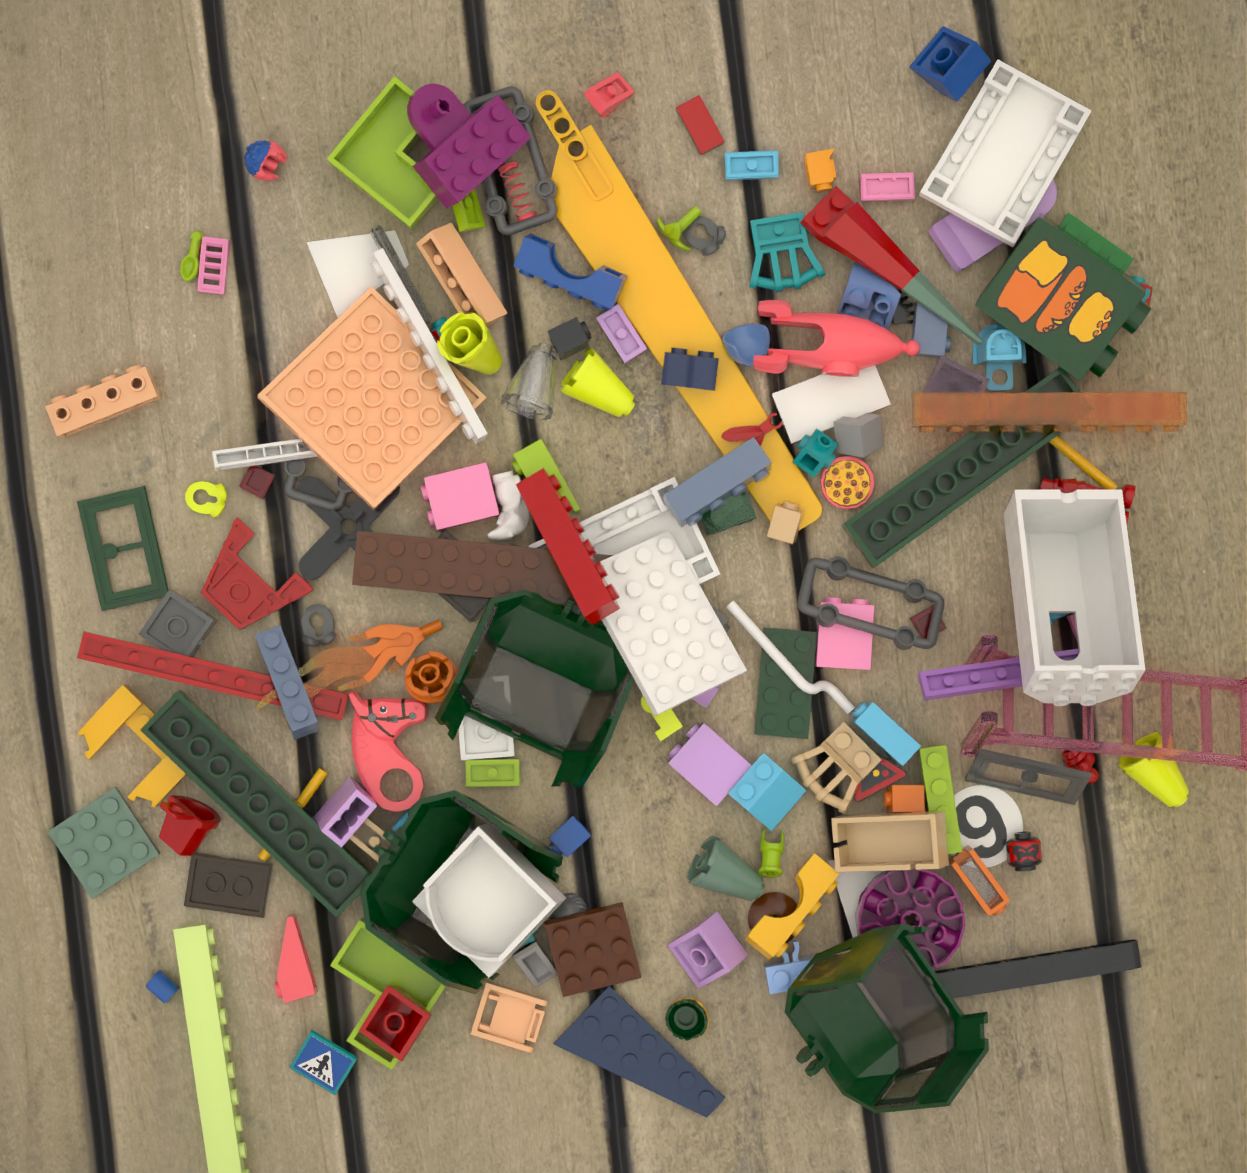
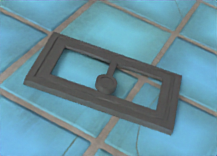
[965,748,1091,805]

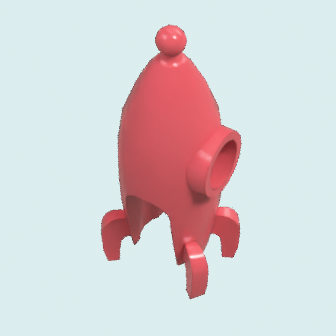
[753,300,920,377]

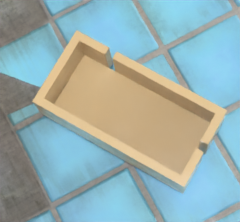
[831,811,949,872]

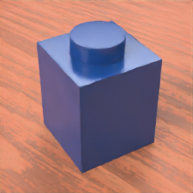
[549,815,591,858]

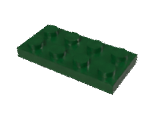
[754,627,817,739]

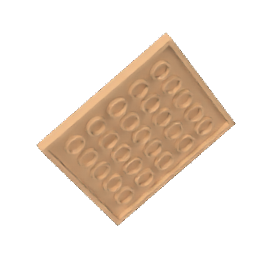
[257,286,487,510]

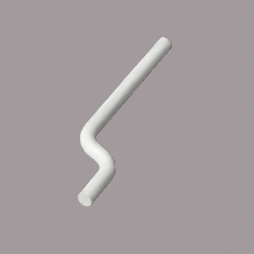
[726,600,855,714]

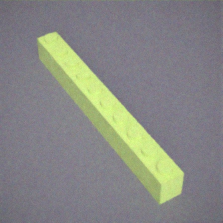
[173,923,250,1173]

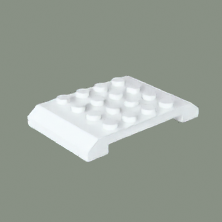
[919,60,1091,247]
[529,477,720,627]

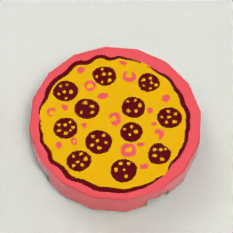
[820,456,874,510]

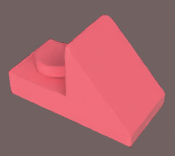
[584,72,635,118]

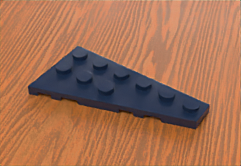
[553,986,725,1118]

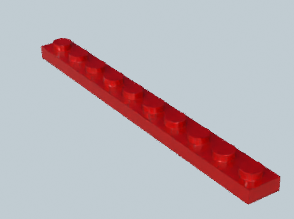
[77,631,348,720]

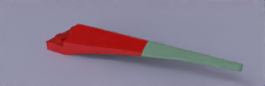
[800,186,982,345]

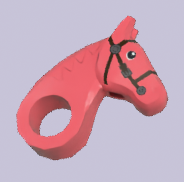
[348,691,428,812]

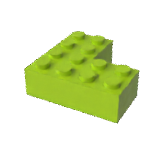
[327,76,438,231]
[330,917,446,1070]

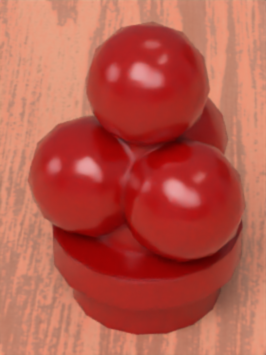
[1061,742,1099,784]

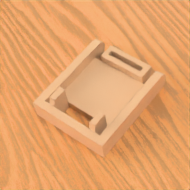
[471,981,548,1053]

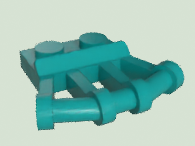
[749,212,825,293]

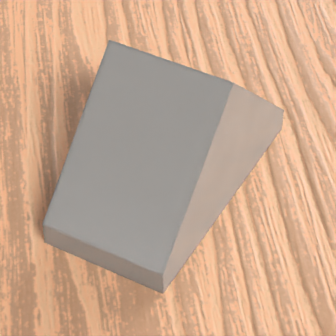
[513,939,557,988]

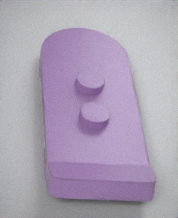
[928,179,1057,272]

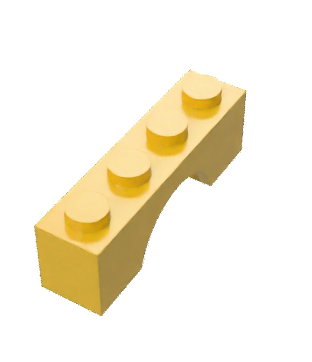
[744,853,839,960]

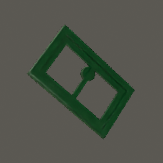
[77,486,169,611]

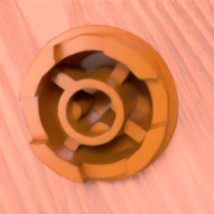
[405,651,456,704]

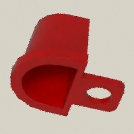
[159,795,221,856]

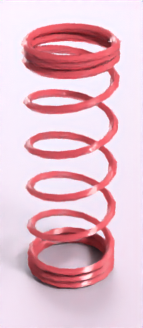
[498,161,537,222]

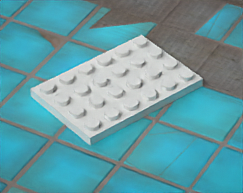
[600,530,747,716]

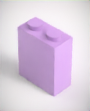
[668,723,752,806]
[314,776,377,848]

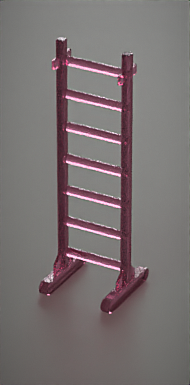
[961,635,1247,771]

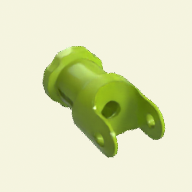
[758,828,784,878]

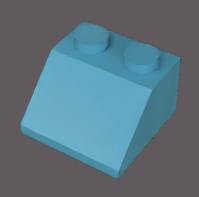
[728,753,807,831]

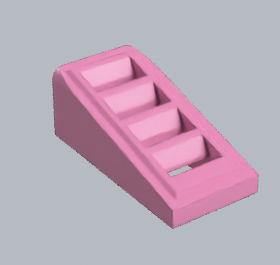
[197,236,231,295]

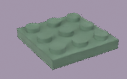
[48,787,160,899]

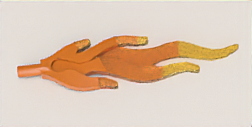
[256,620,443,710]

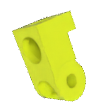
[641,696,683,741]

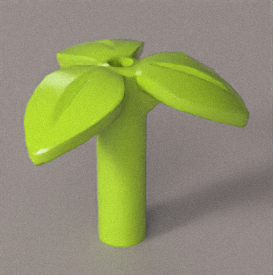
[657,206,702,251]

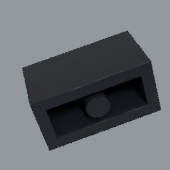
[548,317,592,361]

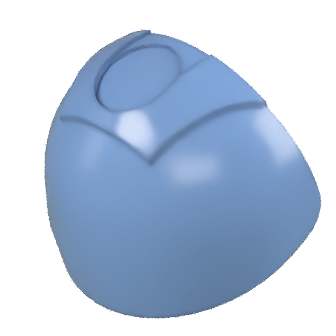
[722,324,770,367]

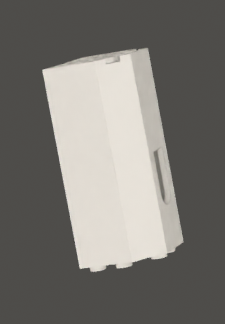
[1004,490,1145,706]

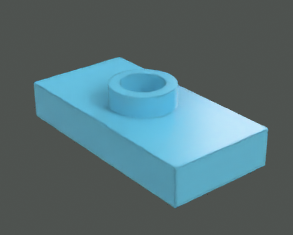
[724,150,779,181]

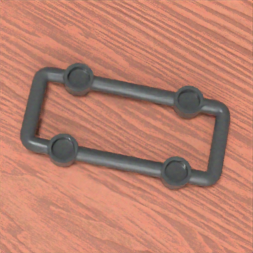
[464,86,558,235]
[284,438,353,511]
[798,557,945,650]

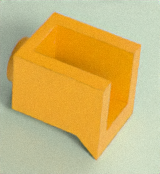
[804,149,836,192]

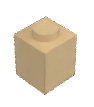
[767,501,804,544]

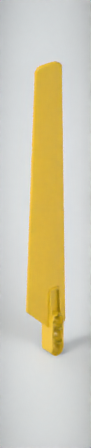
[536,90,822,530]

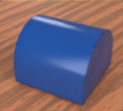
[146,970,180,1003]

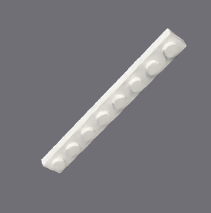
[370,248,488,444]

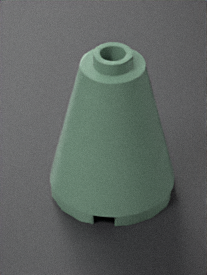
[687,836,765,901]

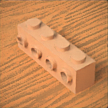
[416,222,508,327]
[45,365,161,438]

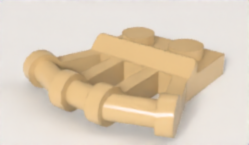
[790,721,883,815]

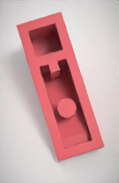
[274,914,318,1003]

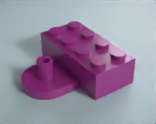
[407,84,532,209]

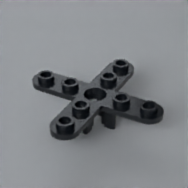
[297,477,400,579]

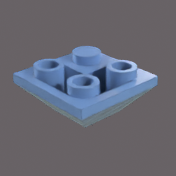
[837,263,901,329]

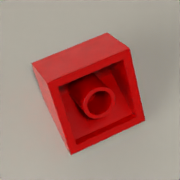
[359,985,432,1061]

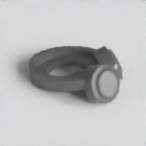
[683,216,726,256]
[301,604,337,647]

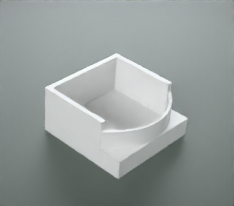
[412,822,566,978]

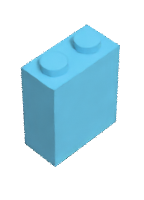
[851,701,921,766]

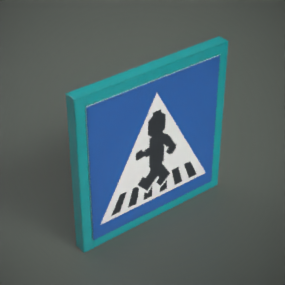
[289,1030,358,1095]

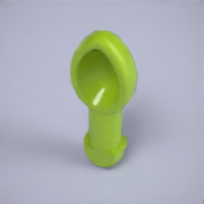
[180,231,204,282]

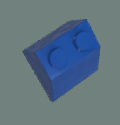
[909,26,991,102]

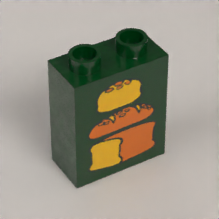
[975,213,1151,381]

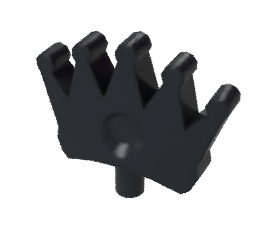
[892,290,914,325]

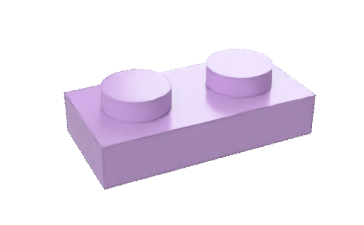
[596,304,647,364]

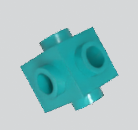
[793,429,838,478]

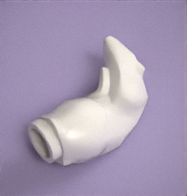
[487,470,530,541]

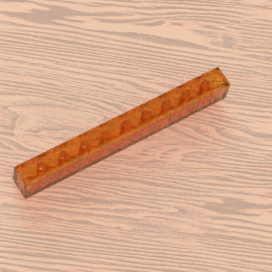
[912,392,1187,433]

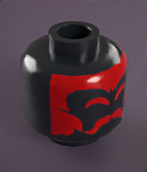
[1006,831,1042,871]

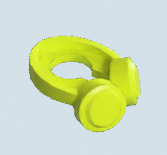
[185,481,227,518]

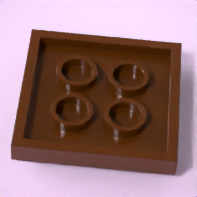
[544,902,641,997]

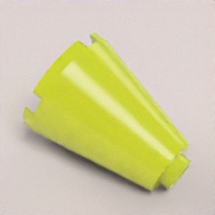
[437,312,502,375]
[559,347,635,417]
[1118,732,1189,807]

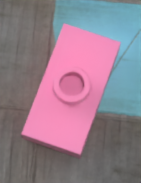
[860,172,915,202]

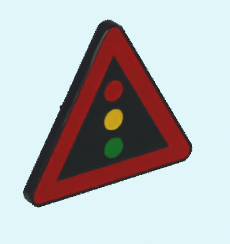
[854,752,907,802]

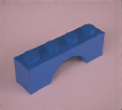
[513,233,627,310]

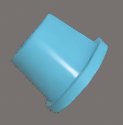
[972,324,1026,391]

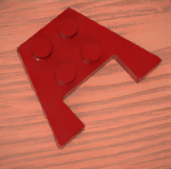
[201,517,314,630]

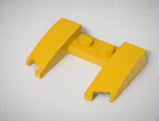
[78,685,187,808]

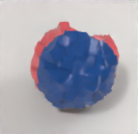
[244,140,287,182]

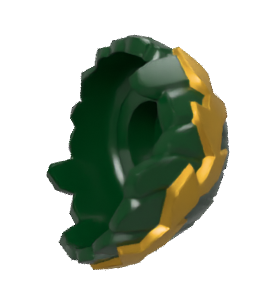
[665,998,709,1041]

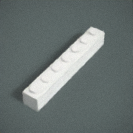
[212,439,318,471]

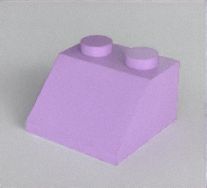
[667,912,748,989]

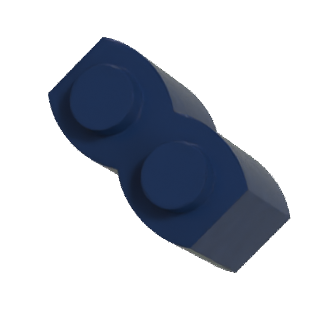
[661,347,719,391]

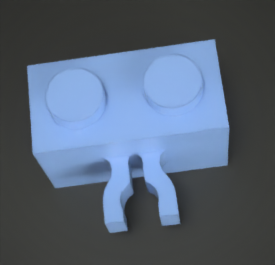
[764,940,814,994]

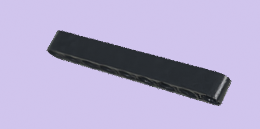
[901,939,1142,1005]

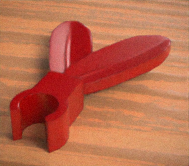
[721,412,784,446]

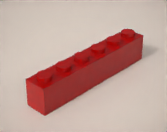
[516,468,620,625]

